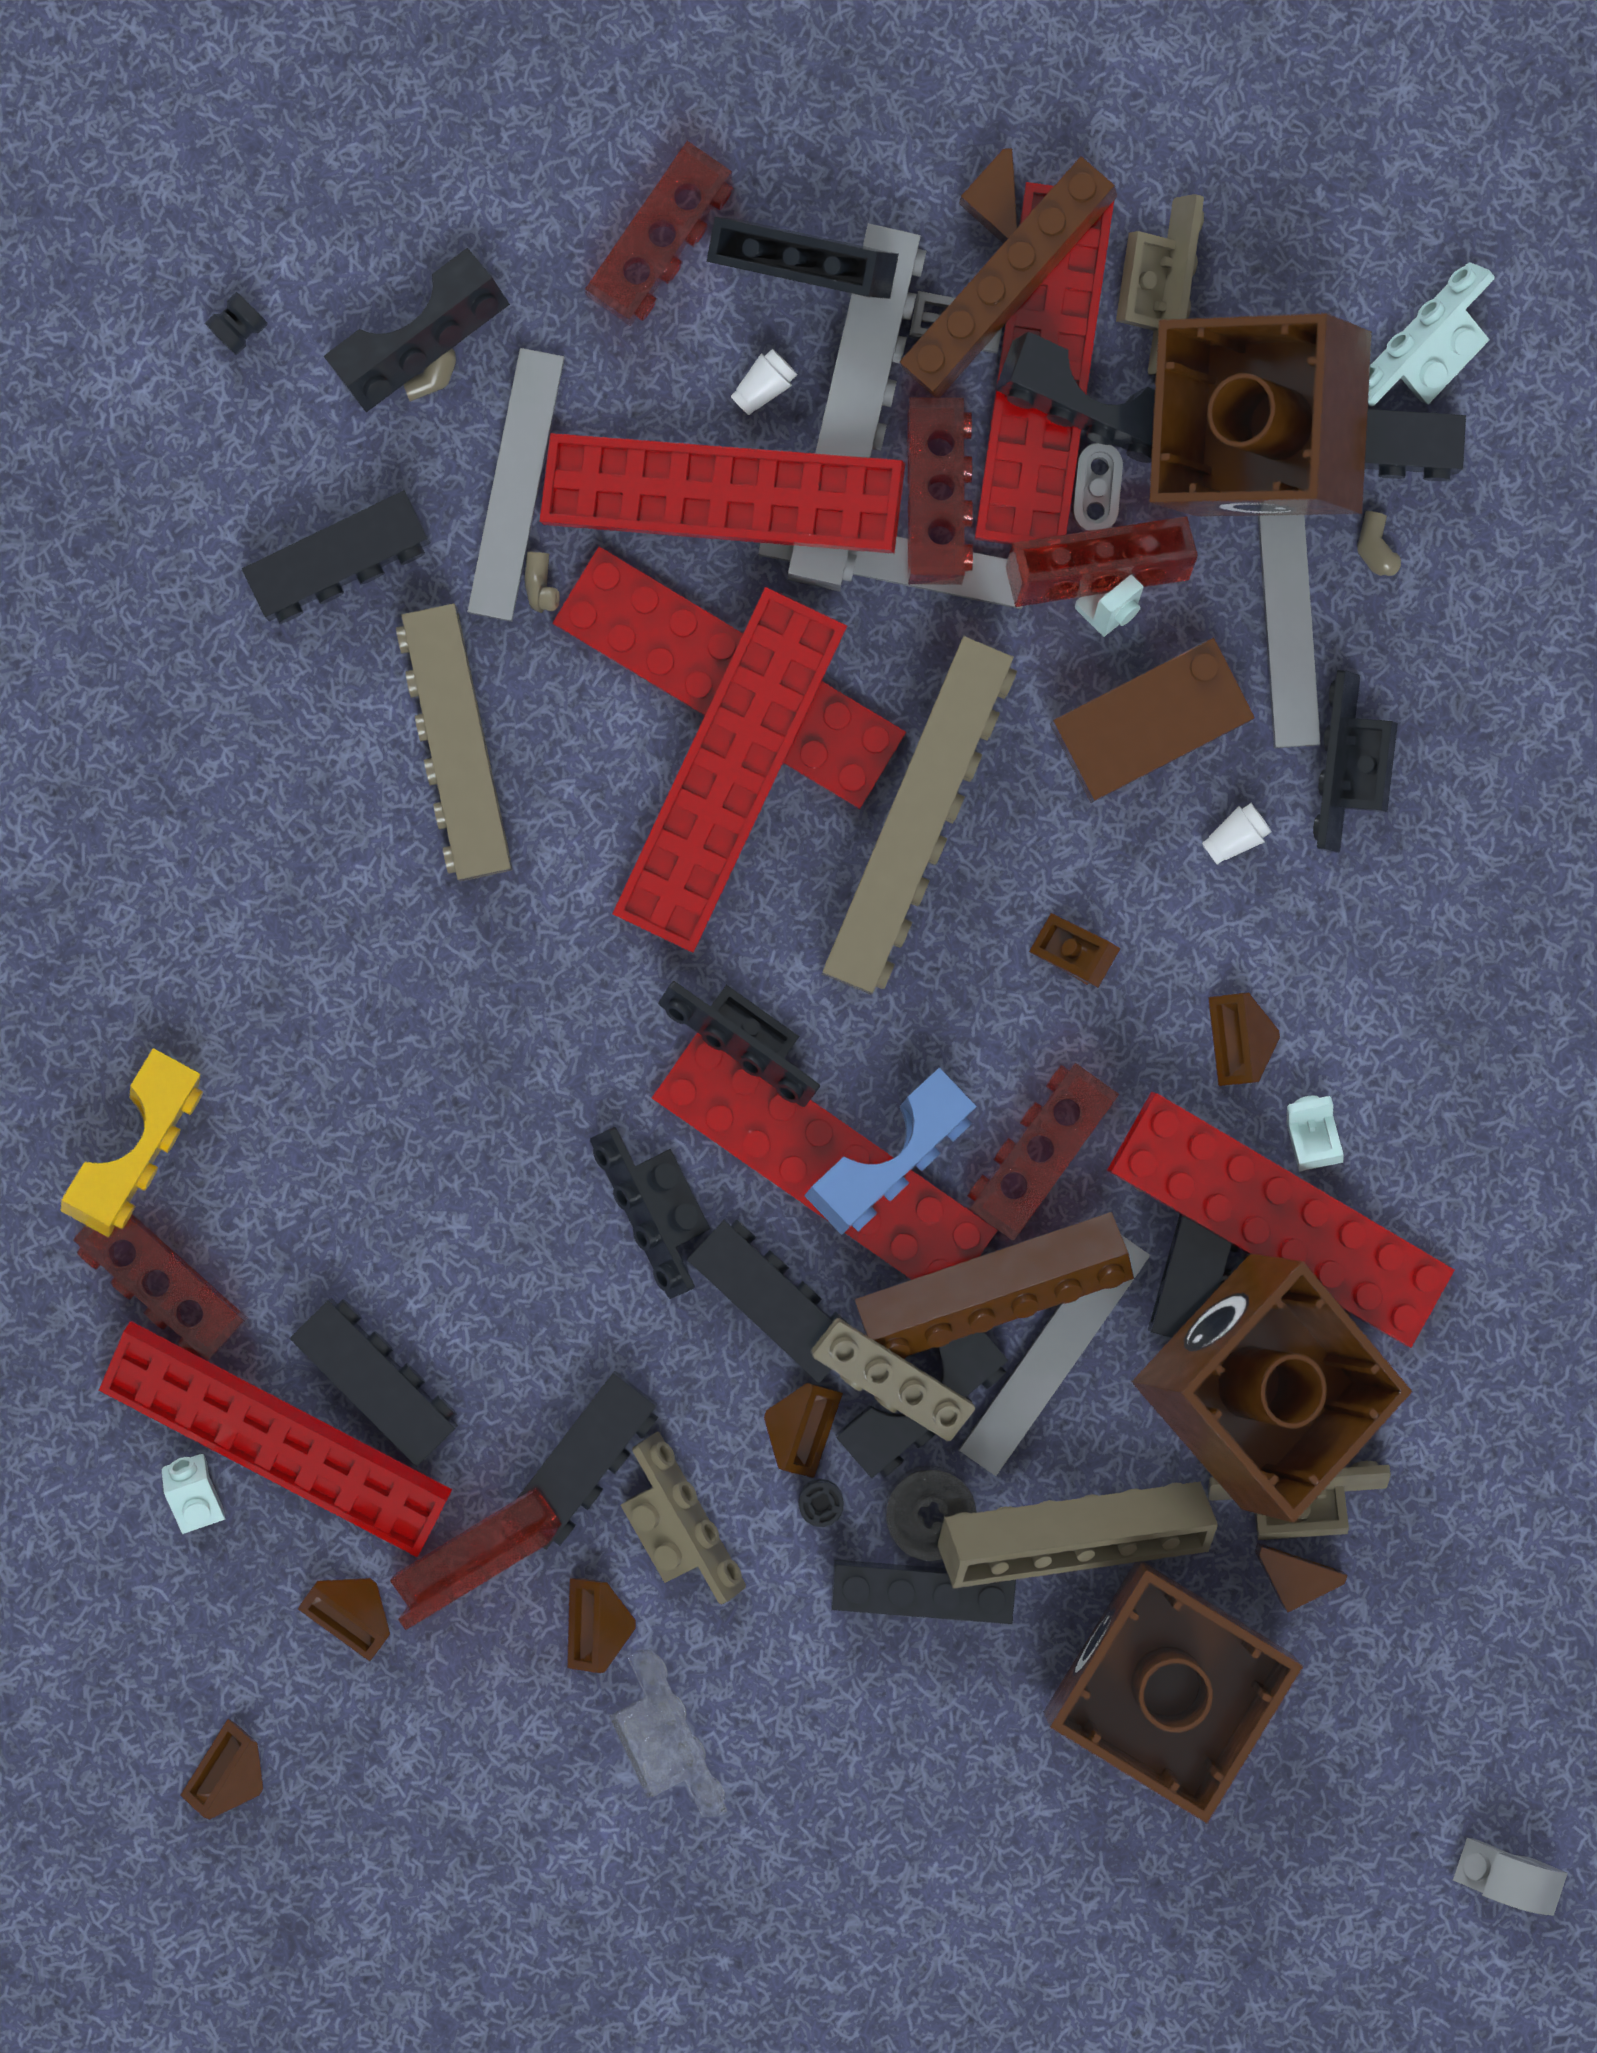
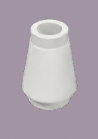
[731,349,797,415]
[1202,803,1272,865]

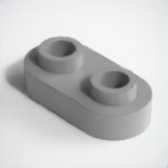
[1073,443,1123,534]

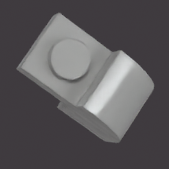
[1453,1838,1568,1916]

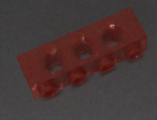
[585,141,734,327]
[907,397,973,585]
[1005,516,1198,607]
[967,1063,1119,1241]
[73,1214,248,1361]

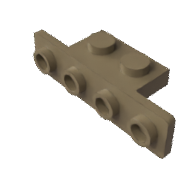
[1116,194,1204,376]
[811,1319,975,1441]
[621,1432,746,1605]
[1208,1461,1391,1540]

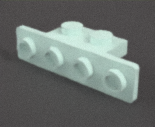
[1368,263,1495,406]

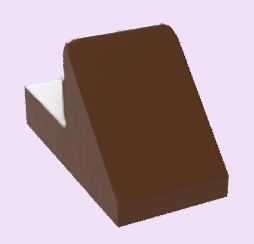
[1029,913,1120,988]

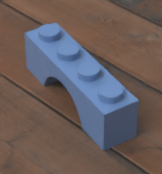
[804,1068,977,1235]

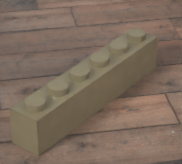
[396,603,513,882]
[937,1482,1218,1588]

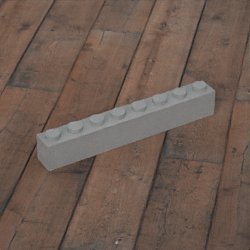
[787,223,927,592]

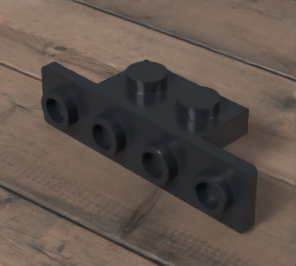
[1313,670,1398,853]
[658,981,820,1107]
[590,1127,710,1299]

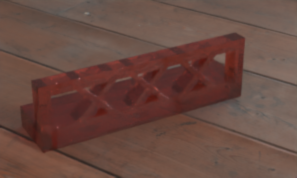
[390,1488,562,1630]

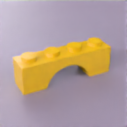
[61,1048,203,1238]

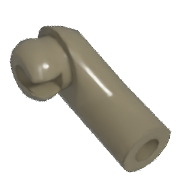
[403,349,456,402]
[1357,511,1401,576]
[525,552,560,613]

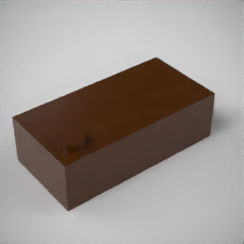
[1050,638,1255,803]

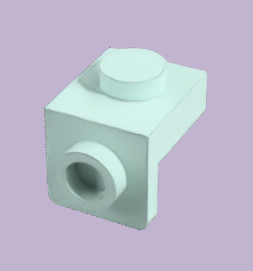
[1075,575,1144,637]
[1287,1096,1344,1172]
[162,1454,225,1534]

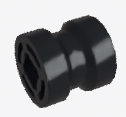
[204,292,268,356]
[798,1478,844,1527]

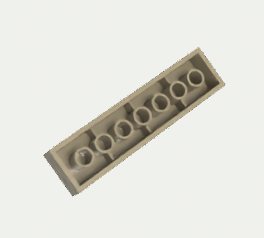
[821,636,1017,995]

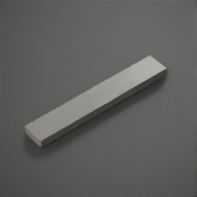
[467,348,565,622]
[1258,515,1320,748]
[758,537,1031,609]
[958,1235,1151,1476]

